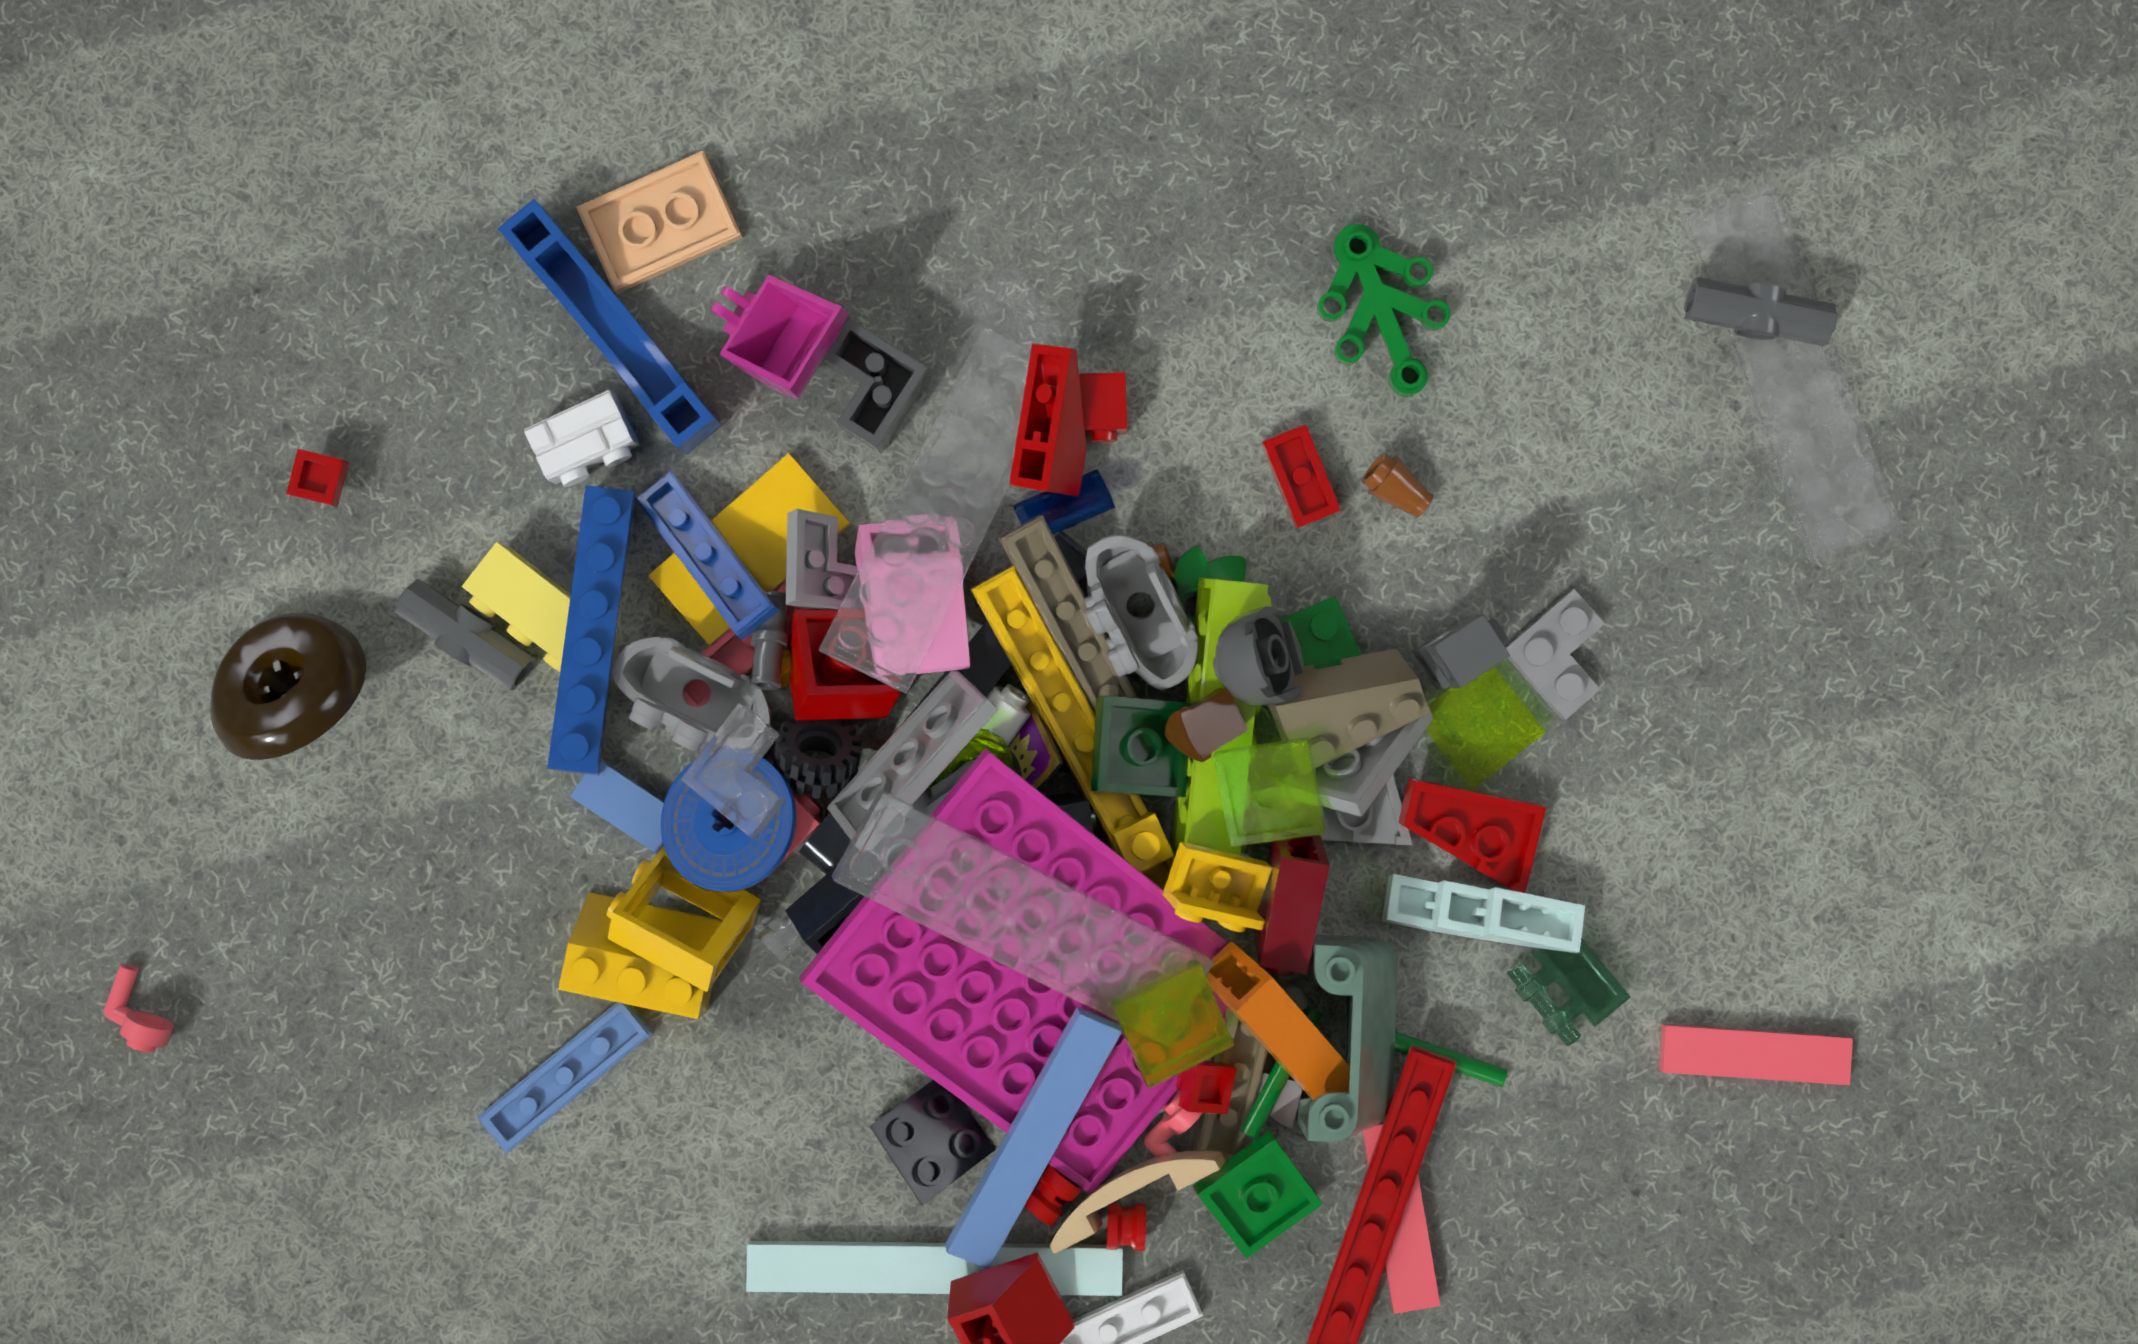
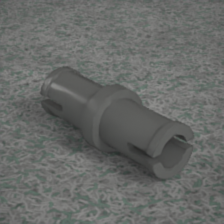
[750,591,789,690]

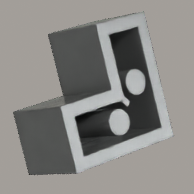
[824,318,931,454]

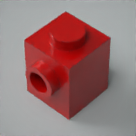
[1079,372,1127,443]

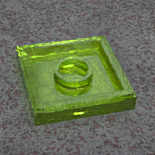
[1425,666,1546,790]
[1213,737,1326,847]
[1110,959,1234,1088]

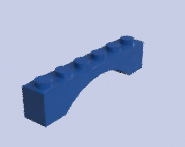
[497,199,723,455]
[547,485,636,776]

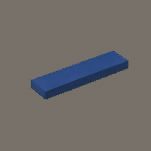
[635,470,779,640]

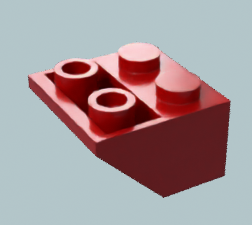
[947,1252,1075,1344]

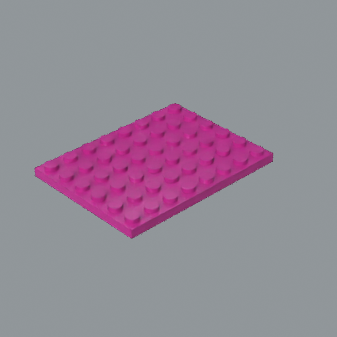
[799,748,1229,1194]

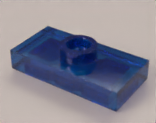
[1012,469,1116,534]

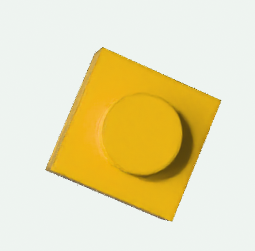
[1109,812,1174,872]

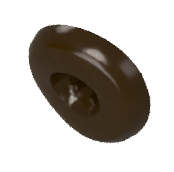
[210,613,366,760]

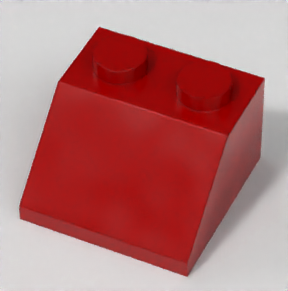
[789,609,901,720]

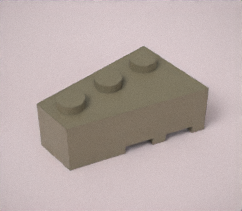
[1268,648,1430,774]

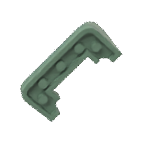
[1296,935,1398,1142]

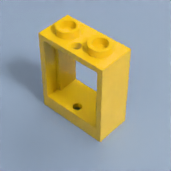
[607,846,761,992]

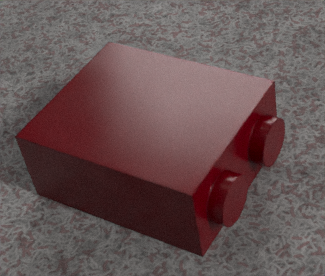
[1253,827,1330,976]

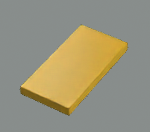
[648,453,851,646]

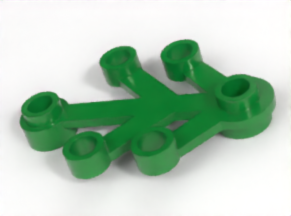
[1317,224,1451,397]

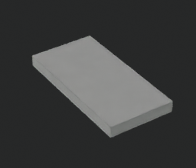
[827,670,999,854]

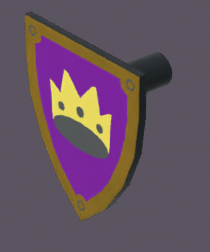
[995,697,1070,791]

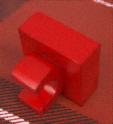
[286,449,349,507]
[1176,1060,1237,1114]

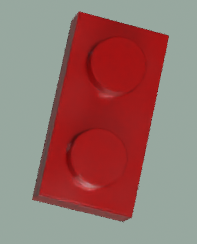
[1261,424,1341,529]

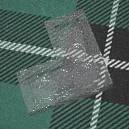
[681,703,786,839]

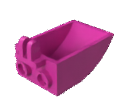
[710,275,849,399]

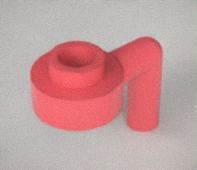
[104,964,174,1052]
[1143,1088,1202,1157]

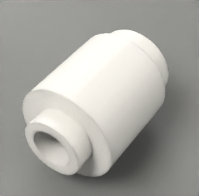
[970,684,1031,755]

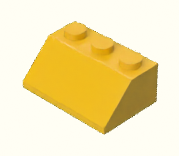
[558,892,723,1019]

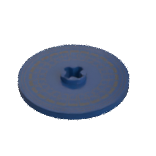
[661,749,796,892]

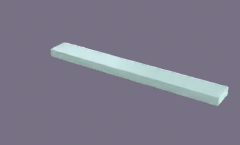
[746,1241,1123,1296]

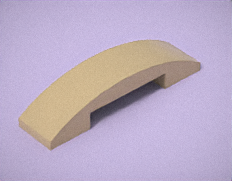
[1050,1151,1226,1254]

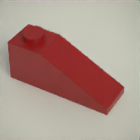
[1009,343,1087,496]

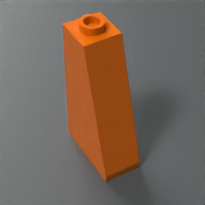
[1197,941,1350,1101]

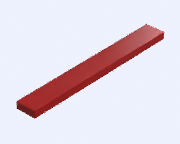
[1306,1044,1457,1344]

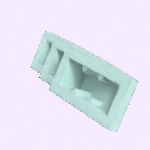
[1382,874,1585,953]

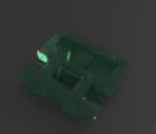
[1507,937,1631,1046]

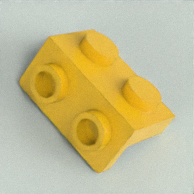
[1162,841,1272,932]

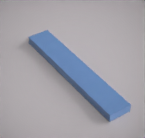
[945,1007,1122,1269]

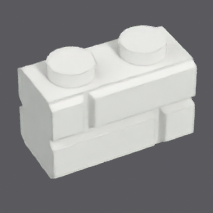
[524,390,640,487]

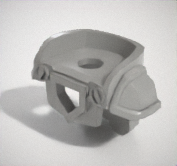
[1084,534,1198,690]
[611,637,771,752]

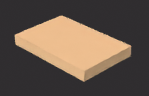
[576,151,743,294]

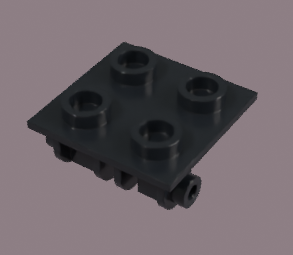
[869,1080,995,1206]

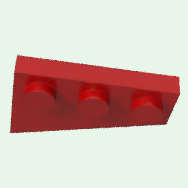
[1398,777,1546,893]

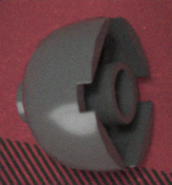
[1213,606,1304,705]

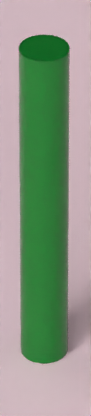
[1240,1006,1322,1140]
[1395,1031,1507,1087]

